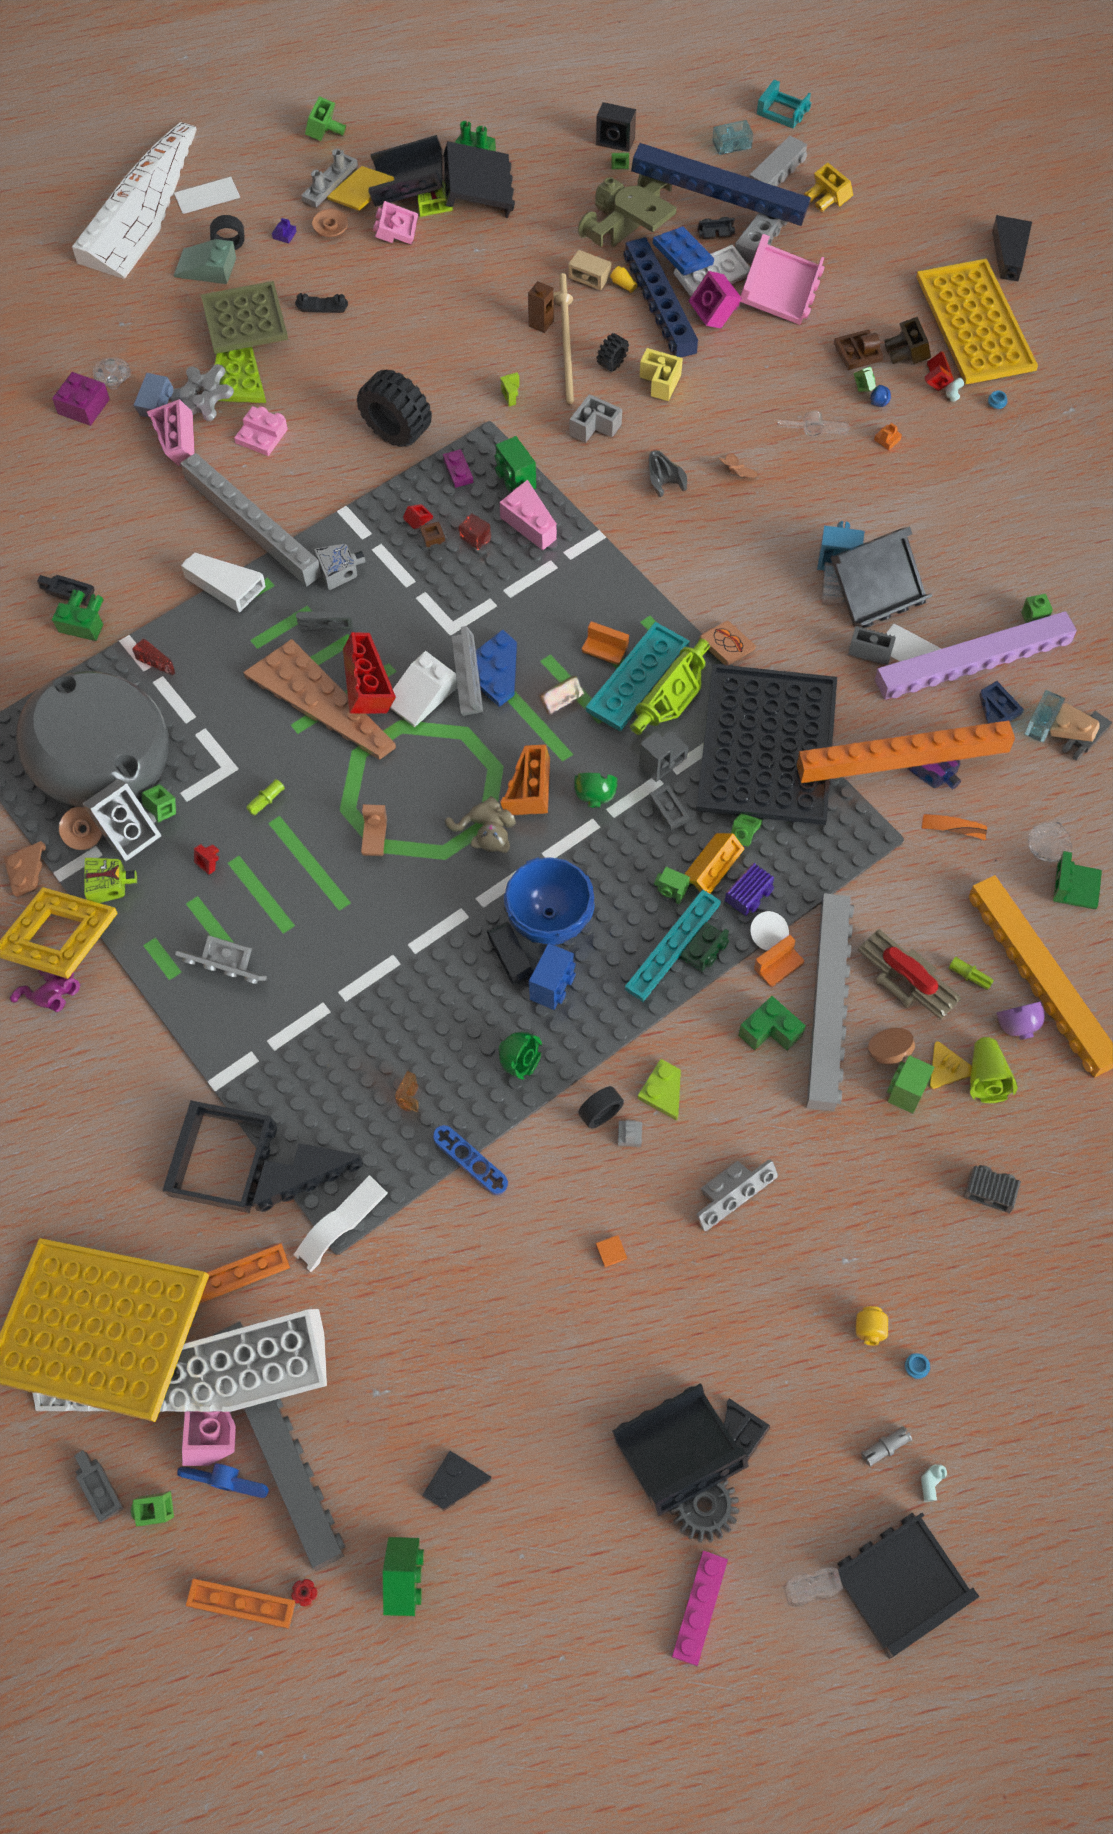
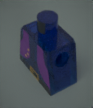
[908,760,962,790]

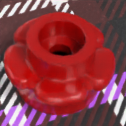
[291,1579,317,1606]

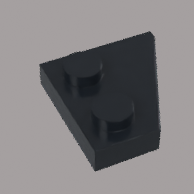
[724,1398,770,1460]
[422,1451,492,1511]

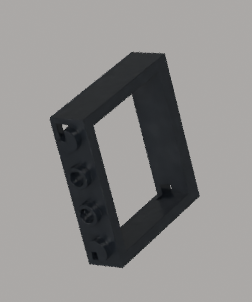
[162,1100,277,1213]

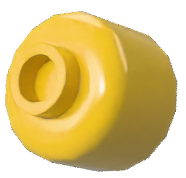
[856,1306,888,1346]

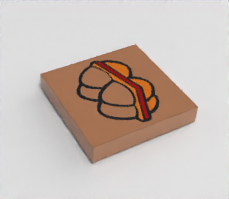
[698,620,756,665]

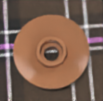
[312,209,348,237]
[59,807,102,850]

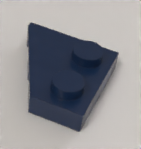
[979,681,1024,724]

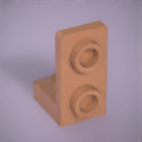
[361,804,387,856]

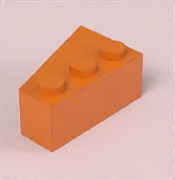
[500,744,550,815]

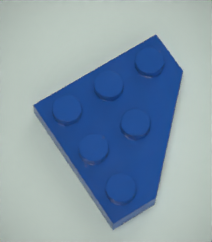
[476,630,517,707]

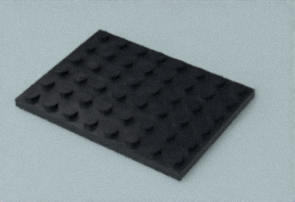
[696,664,837,825]

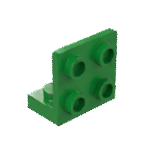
[1053,851,1102,909]

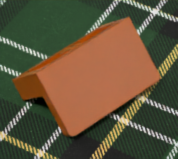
[582,621,629,665]
[754,935,805,987]

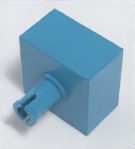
[817,521,865,572]

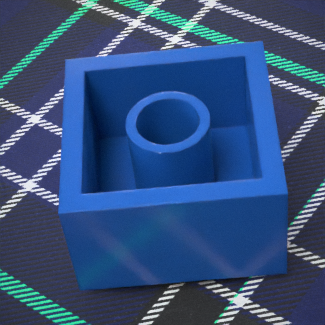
[529,943,576,1010]

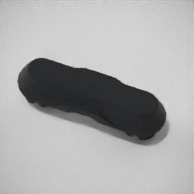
[295,293,348,313]

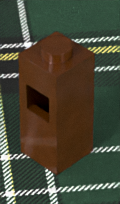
[528,281,554,333]

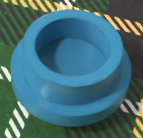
[988,390,1007,409]
[905,1353,930,1379]

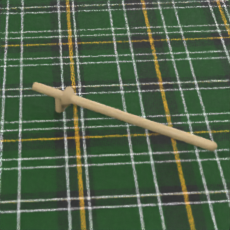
[554,273,574,404]

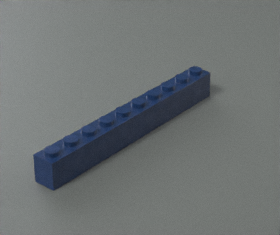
[631,143,811,226]

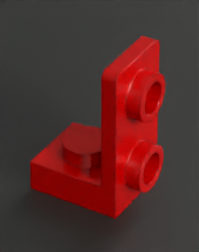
[924,351,954,391]

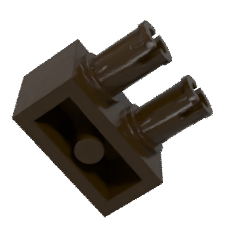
[884,317,931,365]

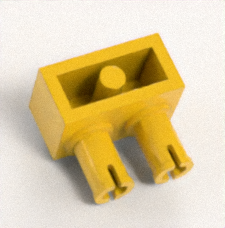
[804,162,853,212]

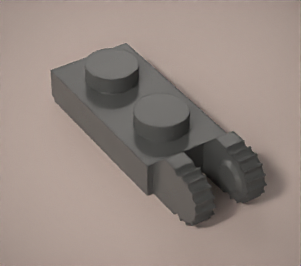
[1062,711,1112,761]

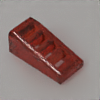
[132,639,175,676]

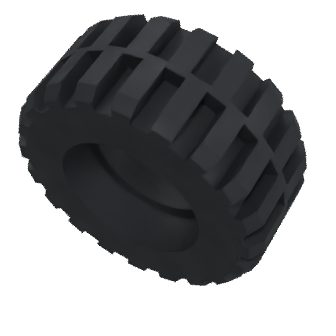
[357,369,432,447]

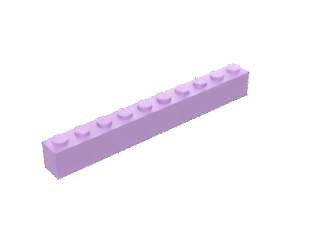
[875,611,1077,700]

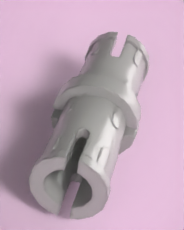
[861,1426,912,1467]

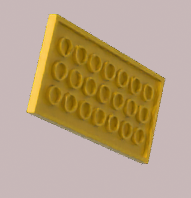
[916,258,1038,385]

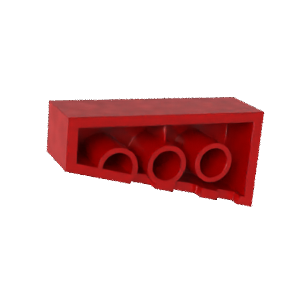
[343,632,396,714]

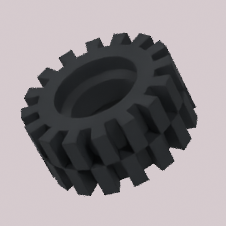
[596,333,629,372]

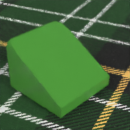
[611,153,629,169]

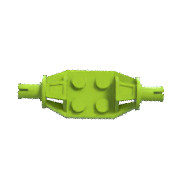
[630,639,710,735]

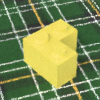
[640,348,683,401]

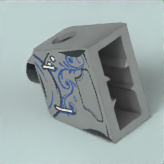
[314,544,365,590]

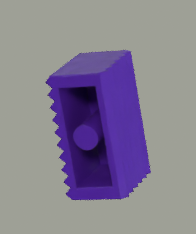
[725,863,774,916]

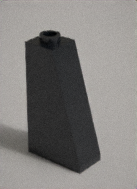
[992,215,1032,282]

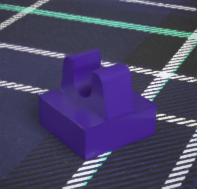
[272,218,297,244]

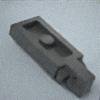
[74,1450,124,1523]

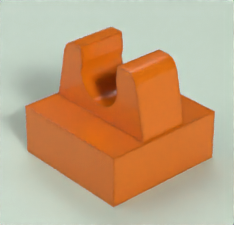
[874,423,902,450]

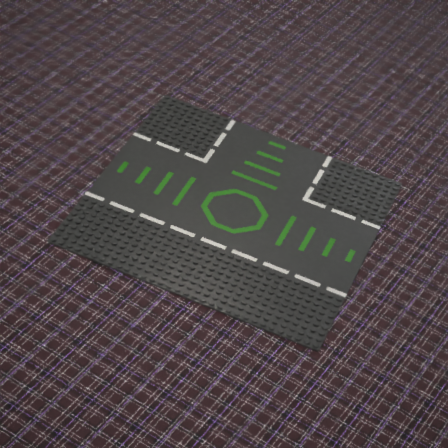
[0,421,904,1255]

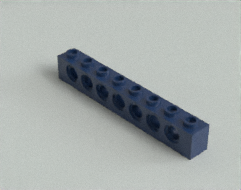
[623,237,698,358]

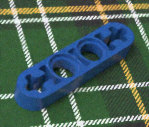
[433,1125,508,1195]

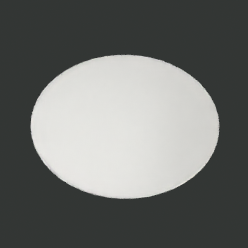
[751,911,789,951]

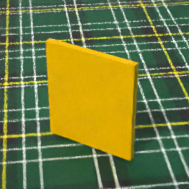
[327,166,394,211]

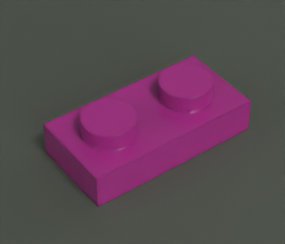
[443,449,473,488]

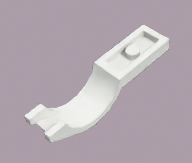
[294,1175,388,1272]

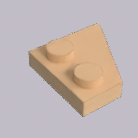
[1050,703,1100,742]

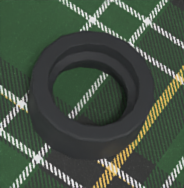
[210,215,245,250]
[578,1086,624,1129]

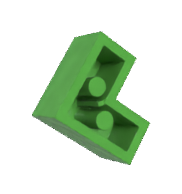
[886,1056,935,1114]

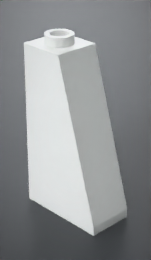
[181,553,266,613]

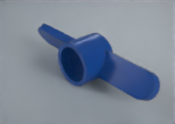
[177,1463,269,1498]

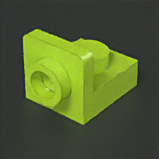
[500,372,519,407]

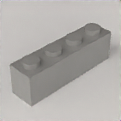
[749,136,807,186]

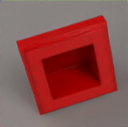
[403,504,434,529]

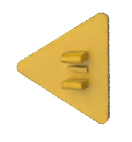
[930,1041,972,1089]

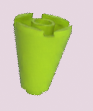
[969,1037,1018,1103]

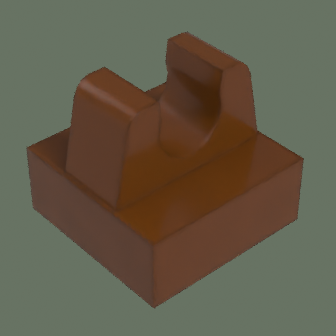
[420,521,445,547]

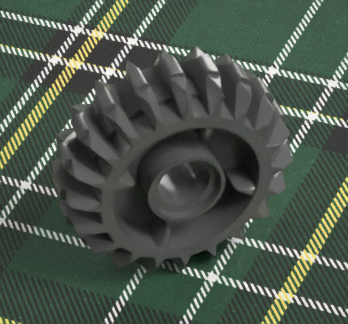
[670,1479,739,1543]

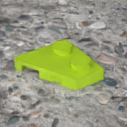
[637,1059,681,1120]

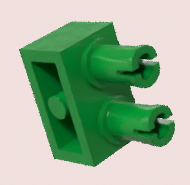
[455,121,496,151]
[52,590,104,641]

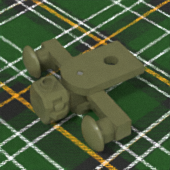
[578,174,677,247]

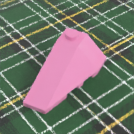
[182,1411,236,1466]

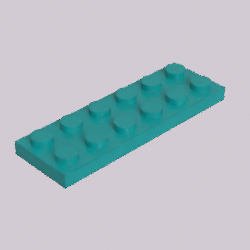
[586,622,690,731]

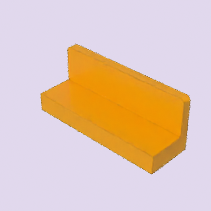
[685,833,744,893]

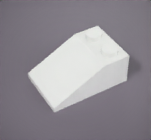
[390,651,457,727]

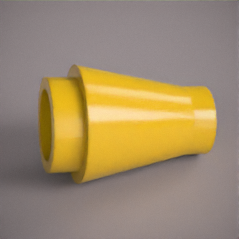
[610,266,638,293]

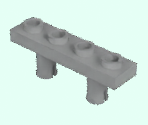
[301,149,358,208]

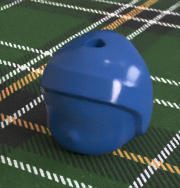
[870,385,891,407]

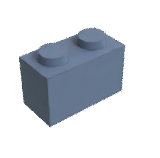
[133,373,173,418]

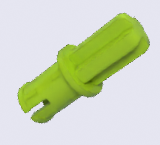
[246,779,285,815]
[948,956,994,990]

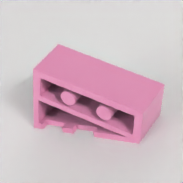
[147,399,194,466]
[500,480,557,550]

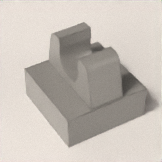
[618,1120,642,1147]

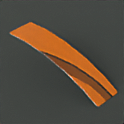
[922,814,987,840]

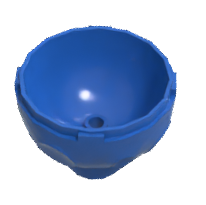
[504,857,595,945]

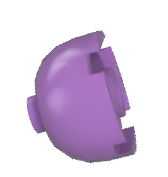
[997,1002,1045,1040]

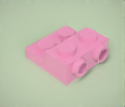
[373,201,418,244]
[234,406,288,456]

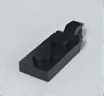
[37,574,95,606]

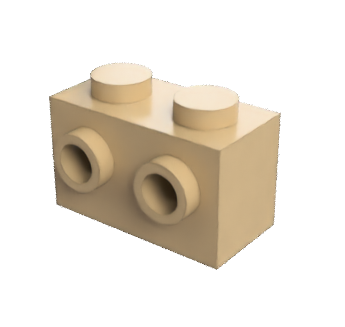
[569,250,611,290]

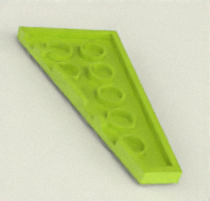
[215,347,266,403]

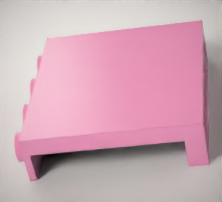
[740,234,825,325]

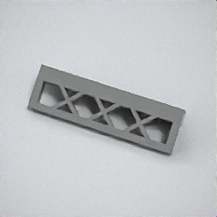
[452,626,483,716]

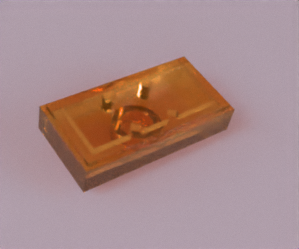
[539,675,585,714]

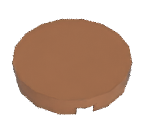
[868,1028,915,1064]

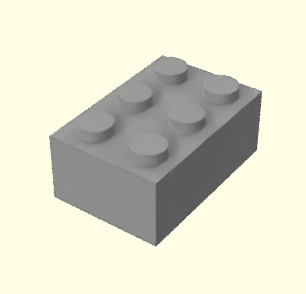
[82,779,161,861]

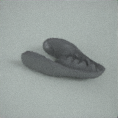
[649,450,687,497]

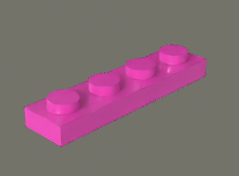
[672,1551,728,1666]

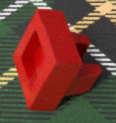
[194,844,219,875]

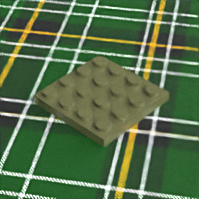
[201,281,288,354]

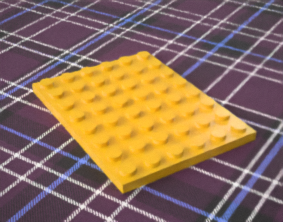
[0,1238,209,1422]

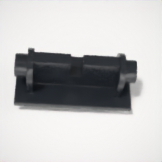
[697,217,735,239]

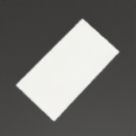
[174,177,241,214]
[887,624,941,662]

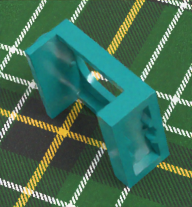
[757,80,811,129]

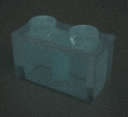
[712,120,753,155]
[1024,690,1065,743]

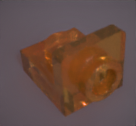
[395,1071,419,1112]

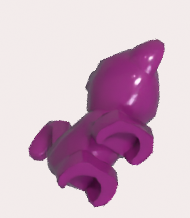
[10,970,80,1012]

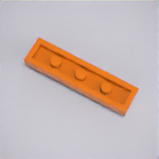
[199,1243,290,1304]
[186,1579,295,1629]

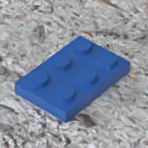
[652,226,714,276]

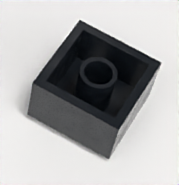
[596,102,636,152]

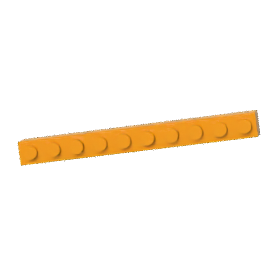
[969,875,1113,1078]

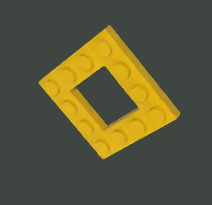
[0,887,118,979]

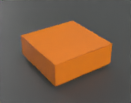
[596,1235,627,1268]

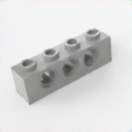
[735,213,788,264]

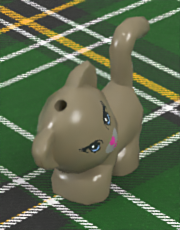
[444,796,516,853]

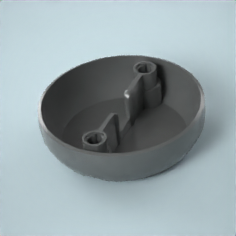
[16,671,169,808]

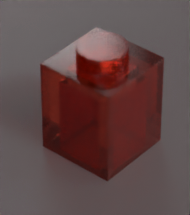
[459,513,491,550]

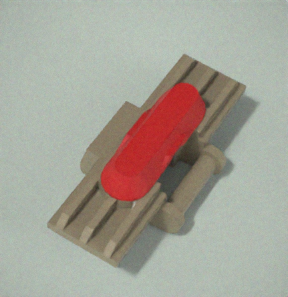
[858,928,962,1020]

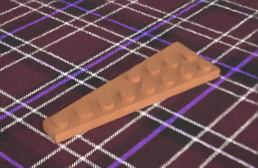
[243,639,396,760]

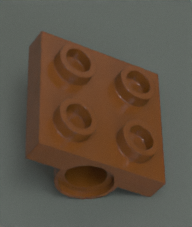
[834,329,884,370]

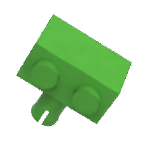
[305,96,346,141]

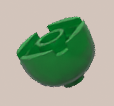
[574,773,618,808]
[498,1031,542,1080]

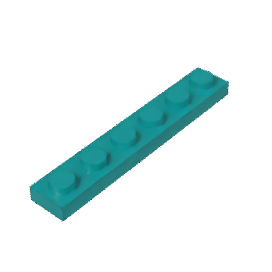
[625,889,721,1002]

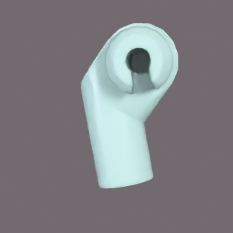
[945,378,964,402]
[921,1464,947,1502]

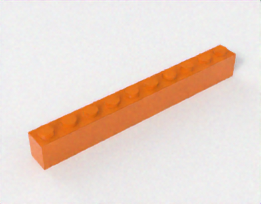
[796,721,1015,783]

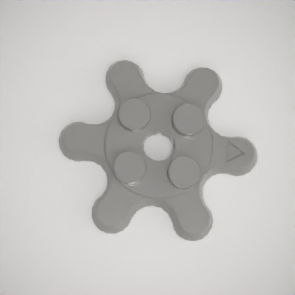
[170,364,234,421]

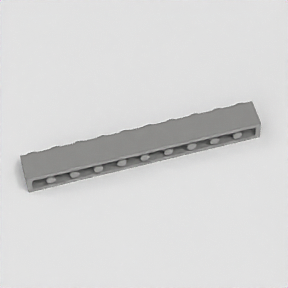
[180,453,322,587]
[806,893,854,1112]

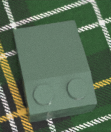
[174,239,236,284]

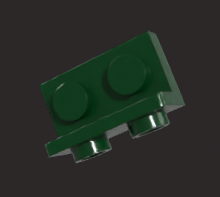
[680,922,730,972]

